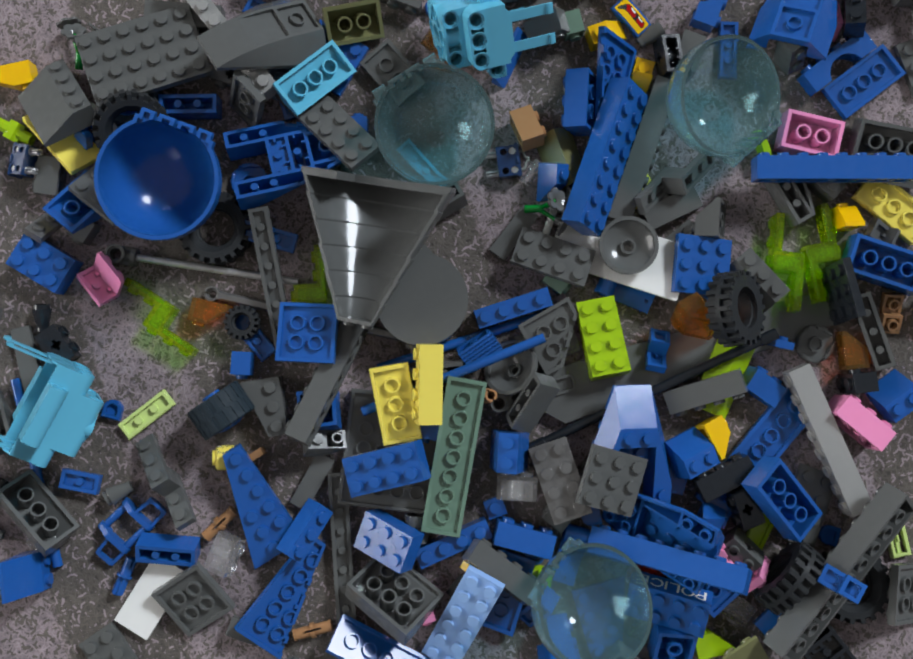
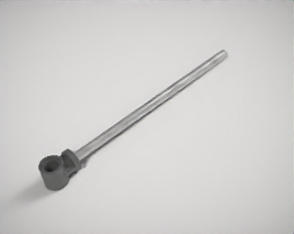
[105,244,299,286]

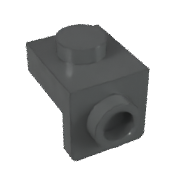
[864,218,901,245]

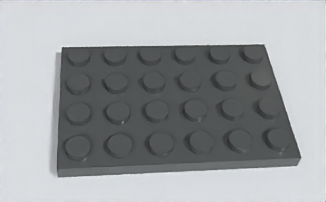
[74,3,213,107]

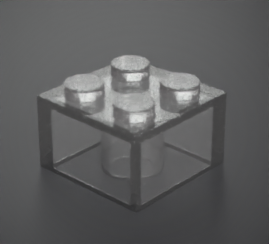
[495,470,538,502]

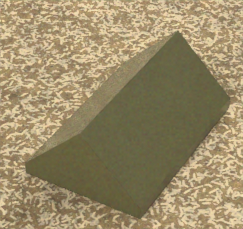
[322,0,385,46]
[537,128,582,190]

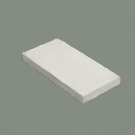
[114,563,186,640]

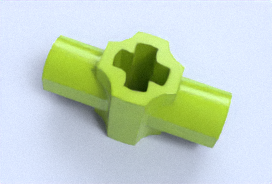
[0,118,36,145]

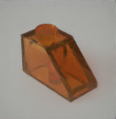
[187,297,234,327]
[835,331,871,370]

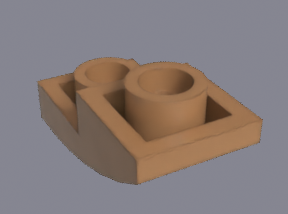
[879,292,904,334]

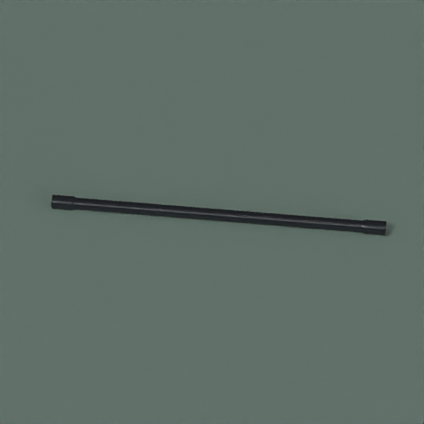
[529,328,779,449]

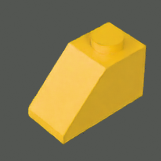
[584,20,627,52]
[829,203,865,232]
[694,415,731,460]

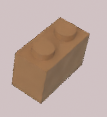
[509,104,547,152]

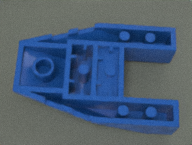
[223,121,342,210]
[592,384,672,503]

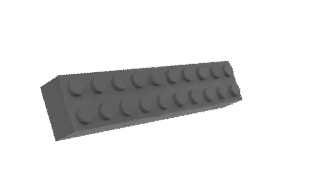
[763,482,913,659]

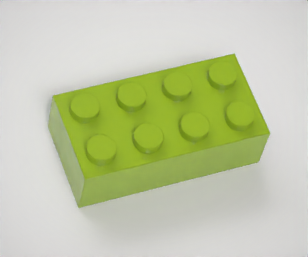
[574,295,631,381]

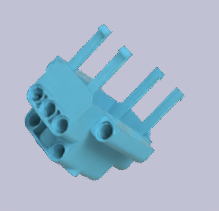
[427,0,556,79]
[0,335,104,468]

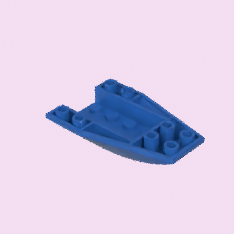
[747,0,837,61]
[602,493,725,595]

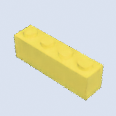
[412,344,444,426]

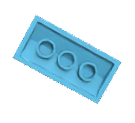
[272,39,356,116]

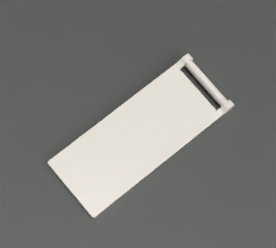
[542,207,679,302]

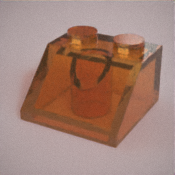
[670,292,714,340]

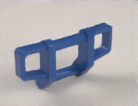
[96,497,167,566]

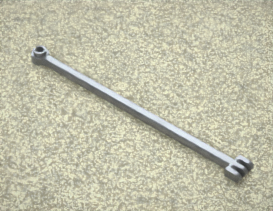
[204,286,416,349]

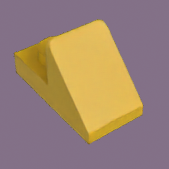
[630,57,655,93]

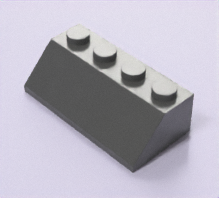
[0,469,80,558]

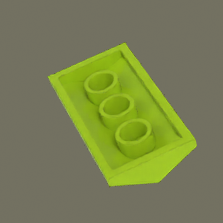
[700,339,755,419]

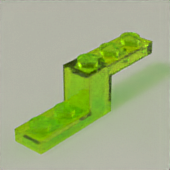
[799,203,841,305]
[765,212,805,313]
[291,245,328,304]
[124,277,199,357]

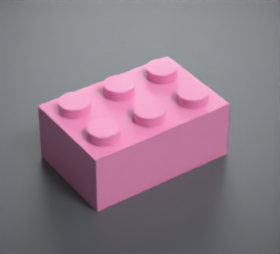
[773,108,846,155]
[828,394,897,452]

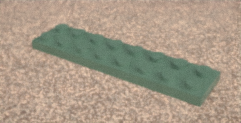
[421,375,487,538]

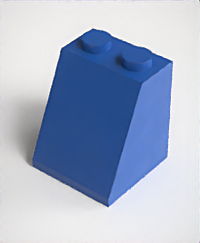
[489,429,529,475]

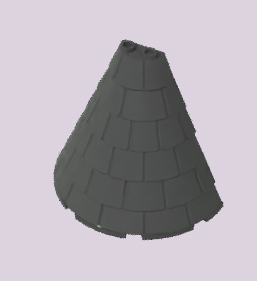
[301,166,456,330]

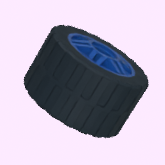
[187,381,255,440]

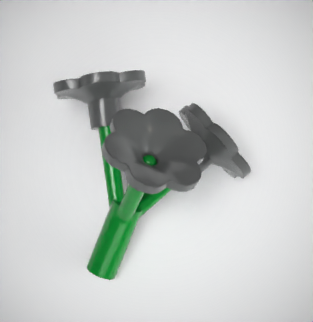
[56,17,99,70]
[524,186,572,236]

